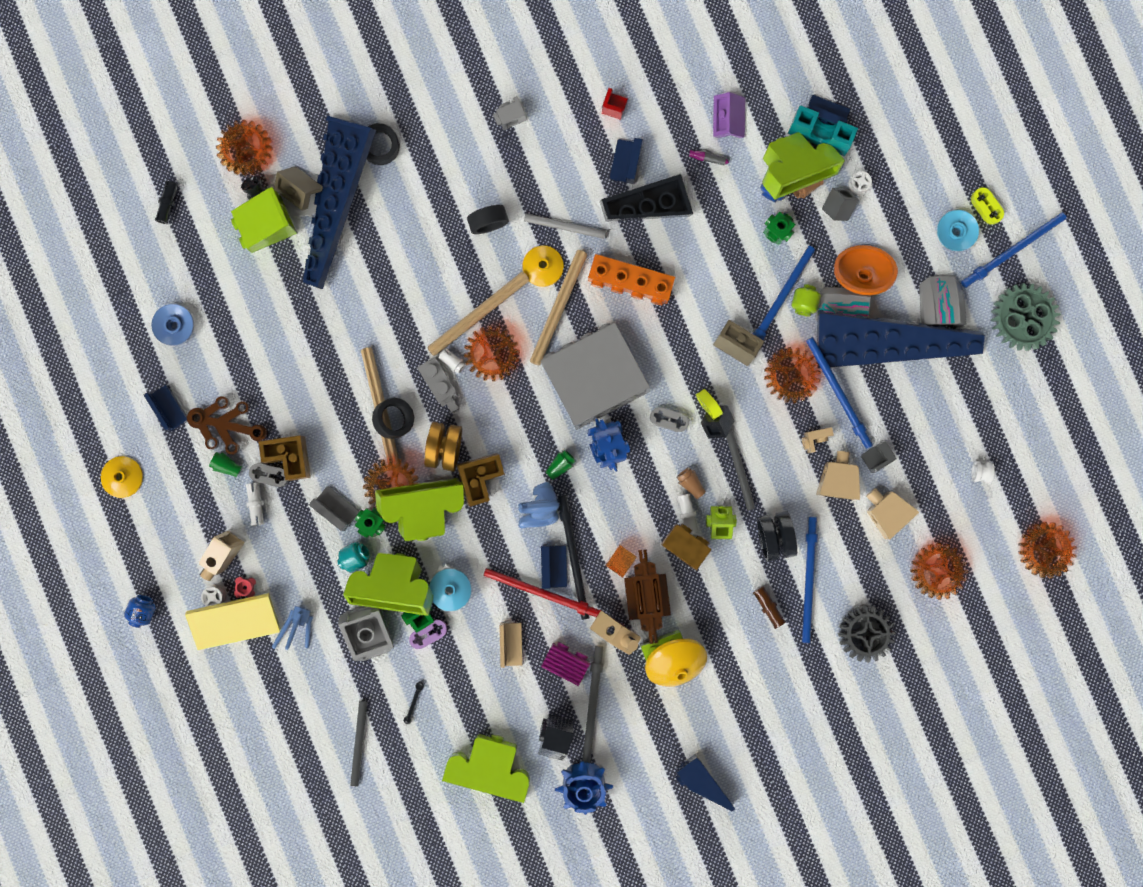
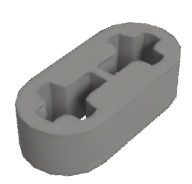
[650,407,689,432]
[249,463,289,487]

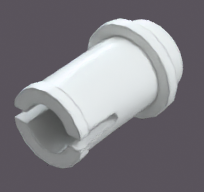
[439,348,466,374]

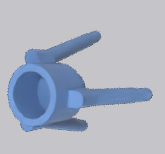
[272,606,313,650]

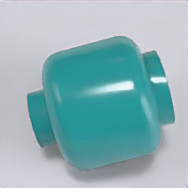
[337,542,370,573]

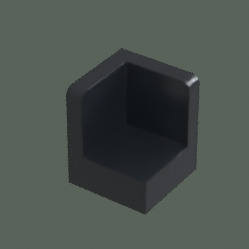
[701,405,734,438]

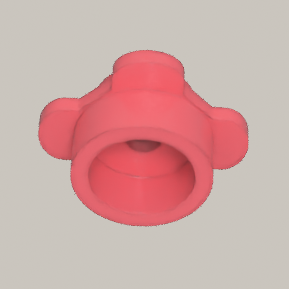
[234,577,256,598]

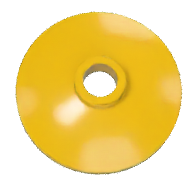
[522,246,564,287]
[101,456,143,498]

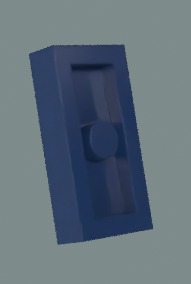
[807,95,850,125]
[610,138,643,184]
[143,385,187,431]
[541,545,567,589]

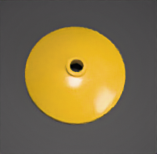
[645,639,707,687]

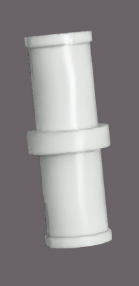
[245,483,265,526]
[677,493,699,536]

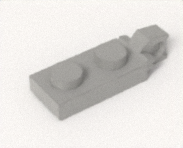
[417,357,459,413]

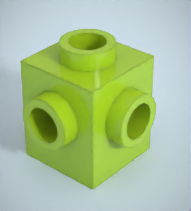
[706,506,737,539]

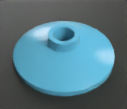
[937,210,979,251]
[429,569,471,611]

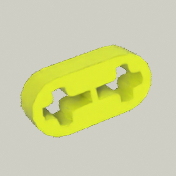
[971,188,1004,225]
[695,389,723,420]

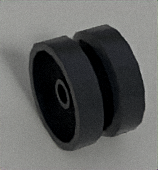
[757,511,798,562]

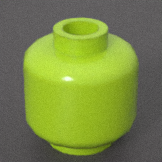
[791,284,821,317]

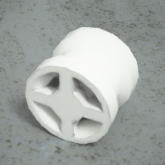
[848,171,872,195]
[971,461,995,483]
[201,586,226,606]

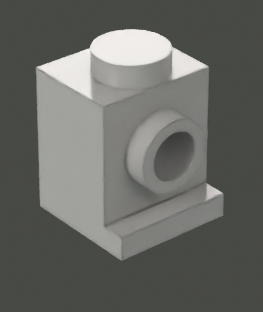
[493,96,526,130]

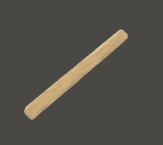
[530,250,587,366]
[428,272,529,356]
[361,347,400,469]

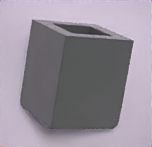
[822,188,859,221]
[861,441,897,473]

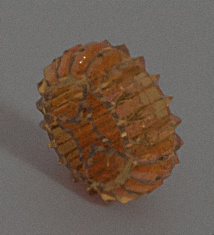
[216,120,273,176]
[464,325,520,382]
[764,347,821,403]
[363,458,419,509]
[1018,522,1077,579]
[910,543,968,600]

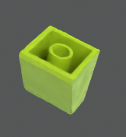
[231,187,297,253]

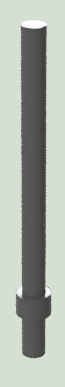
[582,646,604,763]

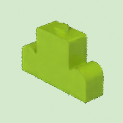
[762,132,845,200]
[375,478,464,541]
[343,553,433,616]
[442,734,530,803]

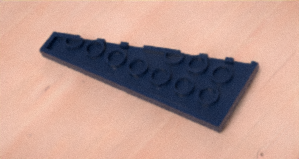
[303,116,376,289]
[816,310,985,369]

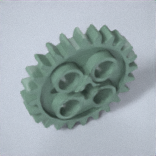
[990,283,1061,351]

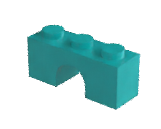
[787,105,858,156]

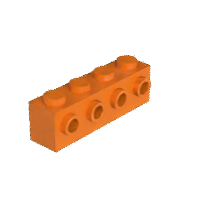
[588,254,675,306]

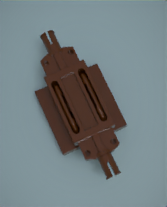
[624,549,671,644]

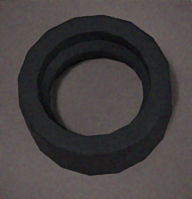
[367,123,400,165]
[467,205,509,234]
[372,397,415,439]

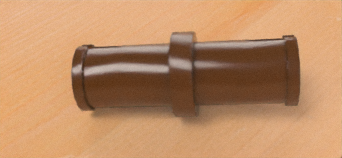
[753,586,786,629]

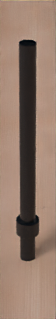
[558,495,590,620]

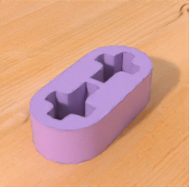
[409,619,447,649]

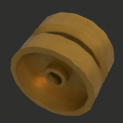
[424,422,462,472]

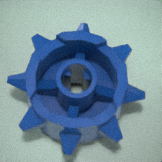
[587,418,630,472]
[555,761,613,815]

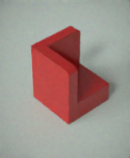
[601,88,628,120]

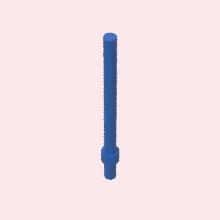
[961,212,1067,288]
[753,246,815,340]
[806,337,873,449]
[802,517,818,643]

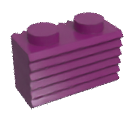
[541,641,590,686]

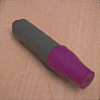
[689,150,729,165]

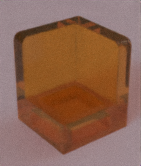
[605,545,636,578]

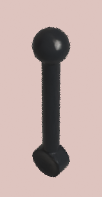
[403,682,424,724]

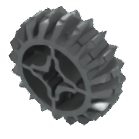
[838,605,896,663]

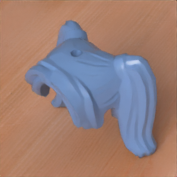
[518,482,560,529]

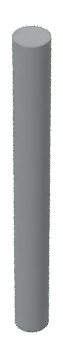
[524,213,606,239]

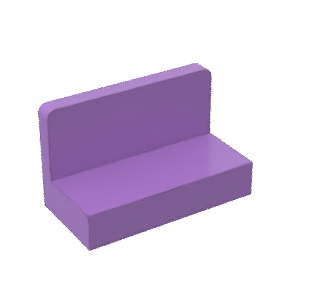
[713,92,745,138]

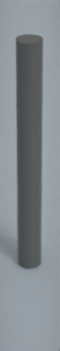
[726,429,755,511]
[350,700,368,787]

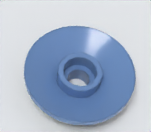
[151,304,194,346]

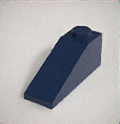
[675,754,735,811]

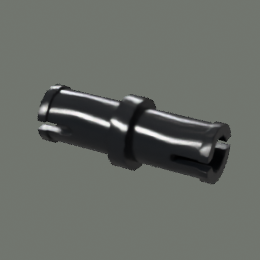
[155,181,179,225]

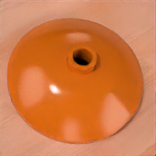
[834,245,898,295]

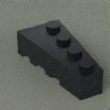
[600,174,693,222]
[538,714,573,761]

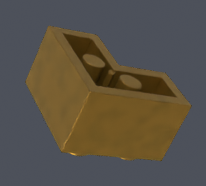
[258,435,311,481]
[456,453,505,507]
[661,523,712,570]

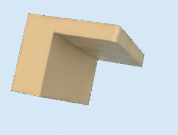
[499,623,523,668]

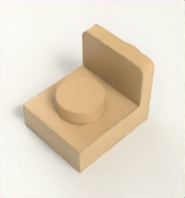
[802,427,834,453]

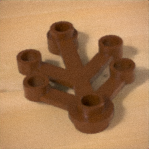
[187,396,268,455]

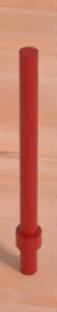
[483,568,604,618]

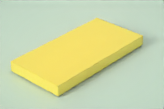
[185,593,281,650]

